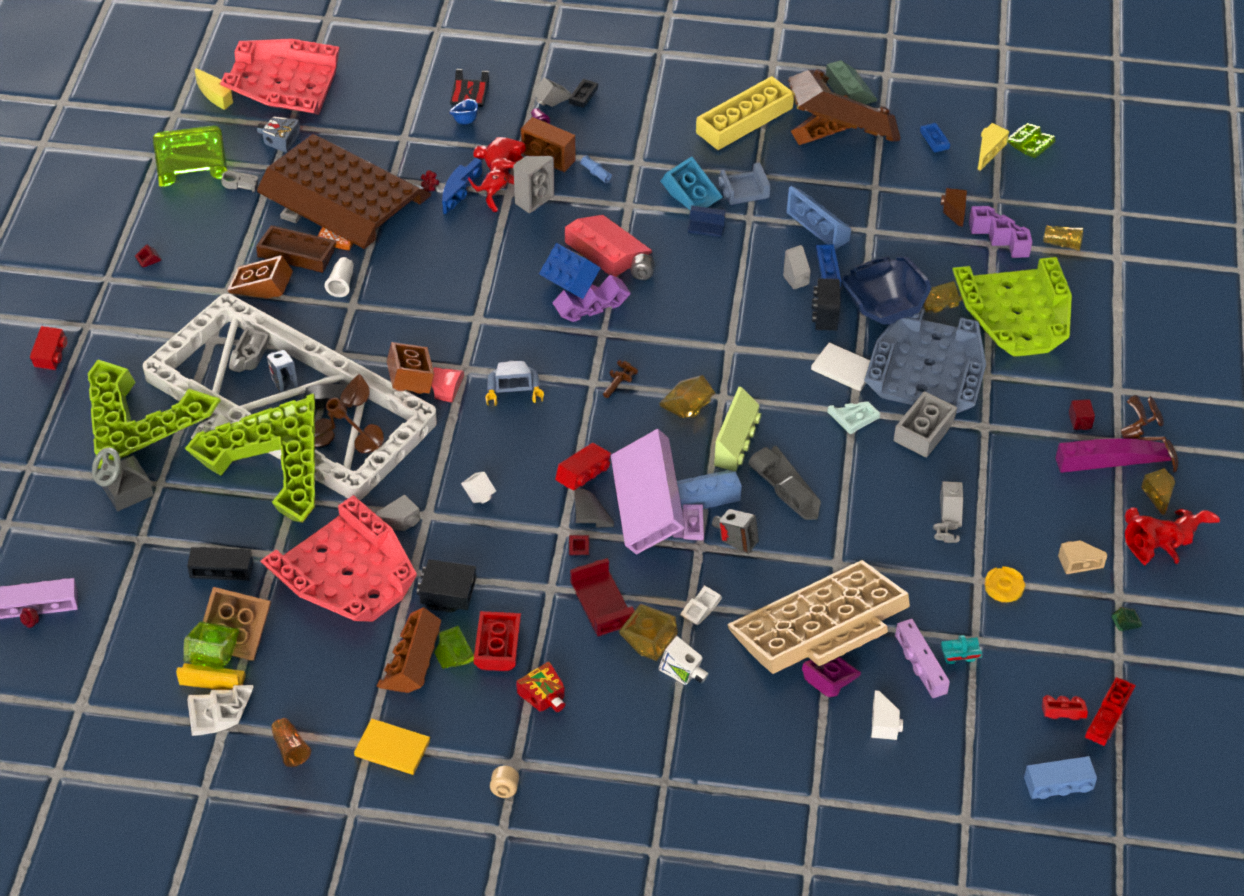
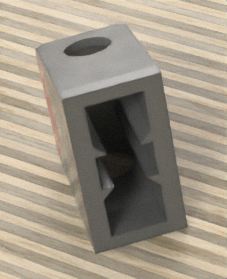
[712,509,759,554]

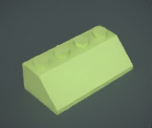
[714,387,761,471]

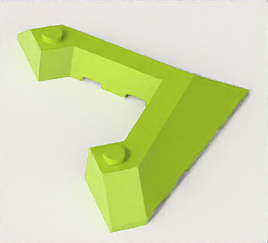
[88,360,221,469]
[185,393,315,522]

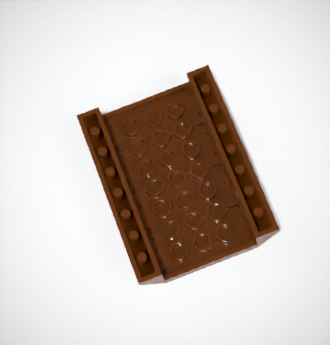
[257,134,431,249]

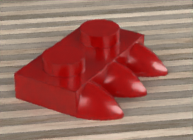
[1042,695,1088,720]

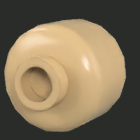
[490,765,519,798]

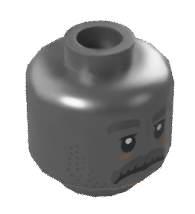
[631,254,655,280]

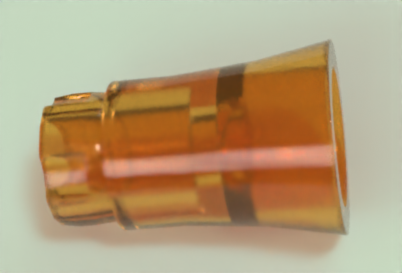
[271,718,311,767]

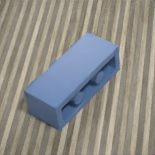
[1024,756,1097,799]

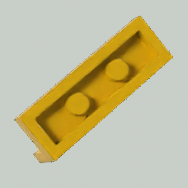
[176,663,246,690]

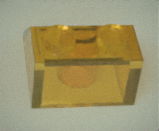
[659,375,715,418]
[619,604,678,661]

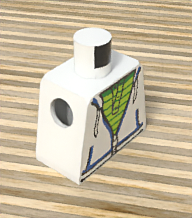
[659,636,709,684]

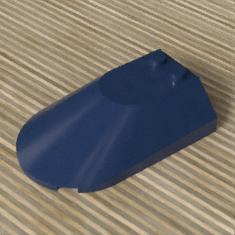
[842,256,932,325]

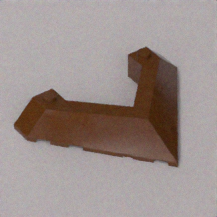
[788,69,901,141]

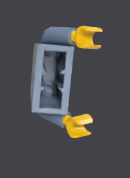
[485,360,544,406]

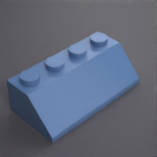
[787,186,851,250]
[677,470,742,509]

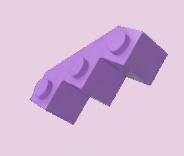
[969,206,1032,258]
[553,274,631,322]

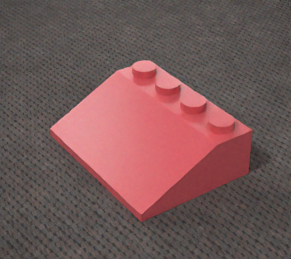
[565,215,652,277]

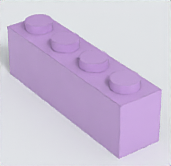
[0,578,78,619]

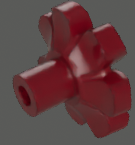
[421,170,439,192]

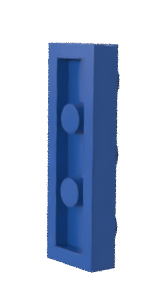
[816,244,842,287]

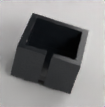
[812,278,840,331]

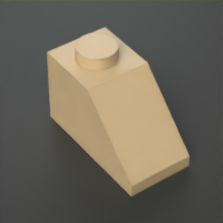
[1058,540,1107,574]

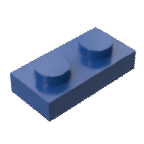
[920,123,950,153]

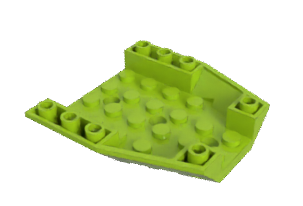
[952,257,1072,357]

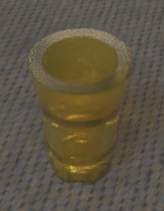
[1044,226,1084,252]

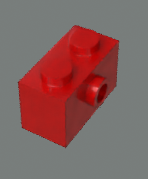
[30,326,67,370]

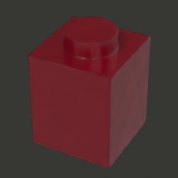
[1069,399,1095,430]

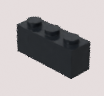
[187,547,253,581]

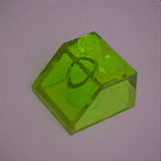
[183,621,239,669]

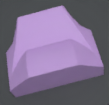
[673,505,704,540]

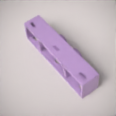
[895,619,950,699]

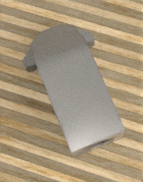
[229,327,269,372]

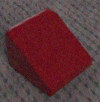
[135,244,162,268]
[569,535,589,555]

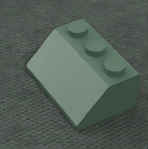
[826,60,877,105]

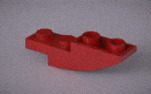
[1085,677,1136,746]

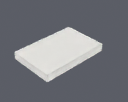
[811,343,870,391]

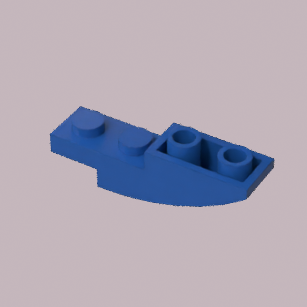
[442,158,483,214]

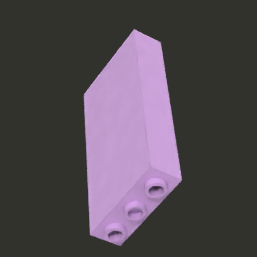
[611,429,685,555]

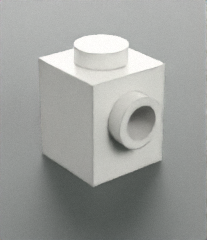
[461,472,496,504]

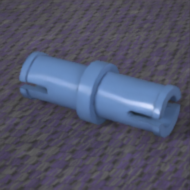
[580,155,612,183]

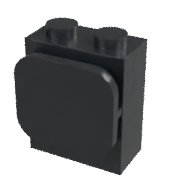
[417,559,477,612]

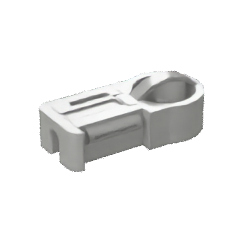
[222,170,258,192]

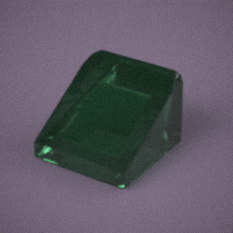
[1112,607,1142,631]

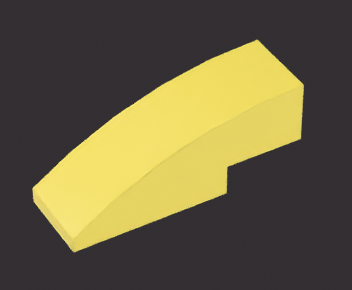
[195,68,233,110]

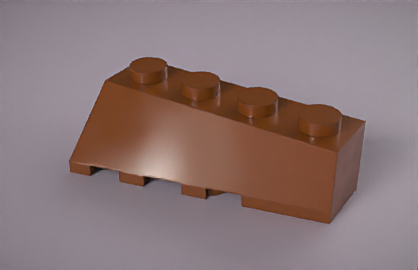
[791,95,851,145]
[377,607,441,693]

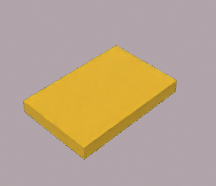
[354,718,430,775]

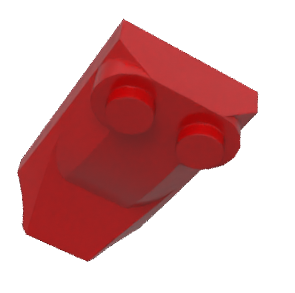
[474,611,521,671]

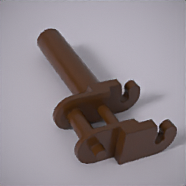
[603,360,638,398]

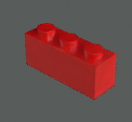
[555,443,611,491]

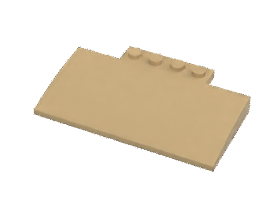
[727,560,910,674]

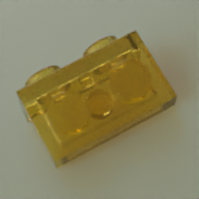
[923,281,963,313]

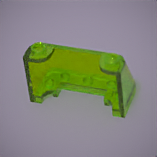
[153,126,228,187]

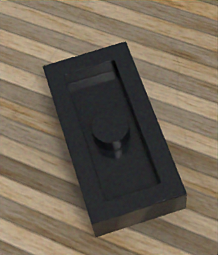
[569,79,598,108]

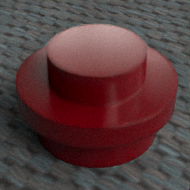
[20,607,39,628]

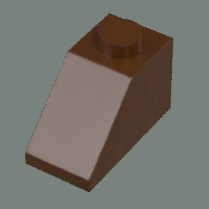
[940,188,967,227]

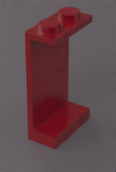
[570,558,635,637]

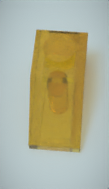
[1141,468,1175,515]

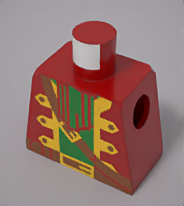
[517,661,565,712]

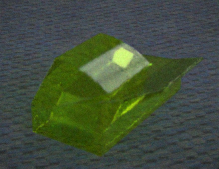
[434,626,474,669]

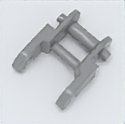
[933,521,960,543]

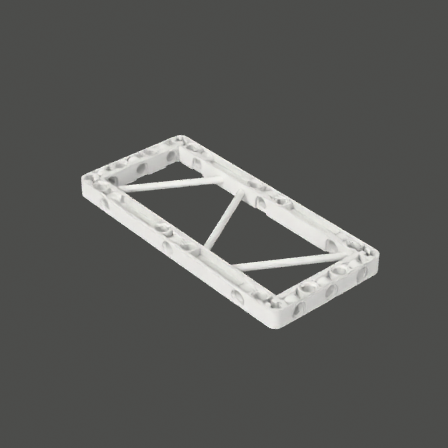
[143,294,437,500]

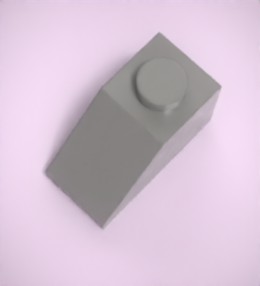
[533,77,572,107]
[783,245,811,289]
[940,482,963,527]
[375,495,420,531]

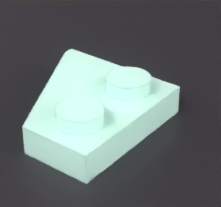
[827,402,880,434]

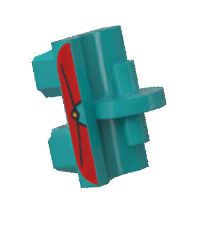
[941,635,982,664]

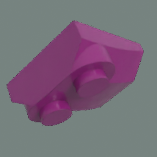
[802,657,861,697]

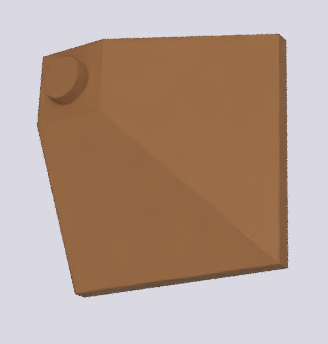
[196,587,271,661]

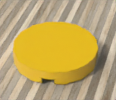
[984,567,1025,602]

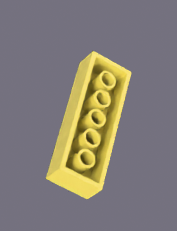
[696,76,794,150]

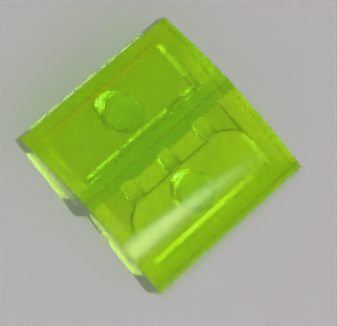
[1008,123,1055,158]

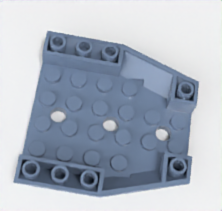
[864,309,986,414]

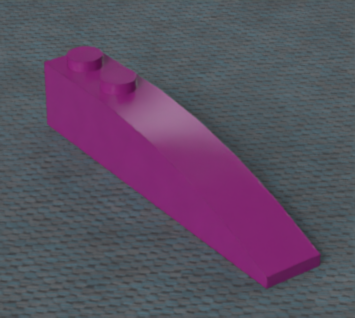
[1055,438,1172,473]

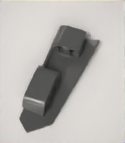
[748,446,821,520]

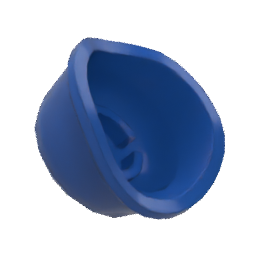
[449,99,478,125]

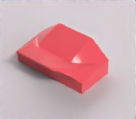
[431,367,464,403]

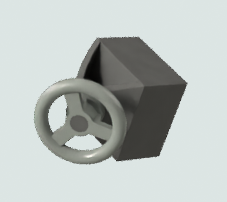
[92,448,154,512]

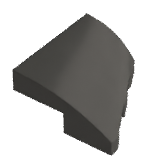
[574,488,614,528]

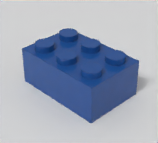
[539,243,601,299]

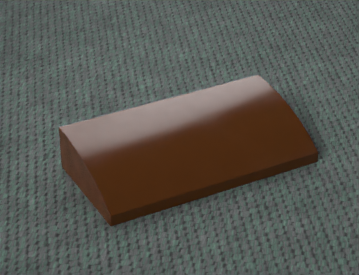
[256,225,336,273]

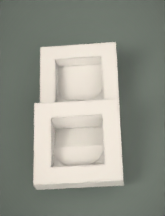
[680,585,722,625]

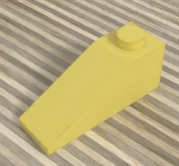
[978,123,1009,171]

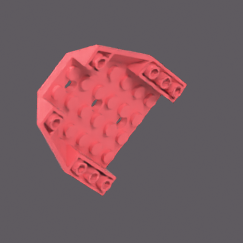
[220,39,340,115]
[260,495,417,622]

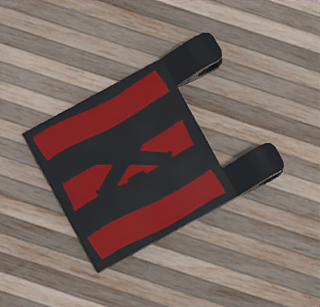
[450,69,489,107]

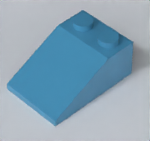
[660,157,723,210]

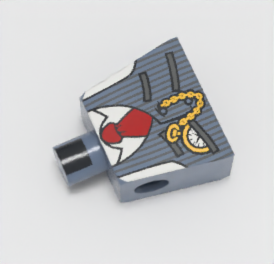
[257,117,300,153]
[267,350,298,393]

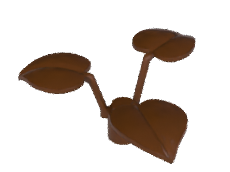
[315,374,384,453]
[1121,395,1179,473]

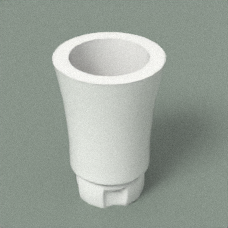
[325,257,354,297]

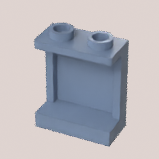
[718,163,770,205]

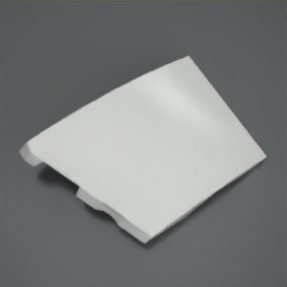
[187,685,253,736]

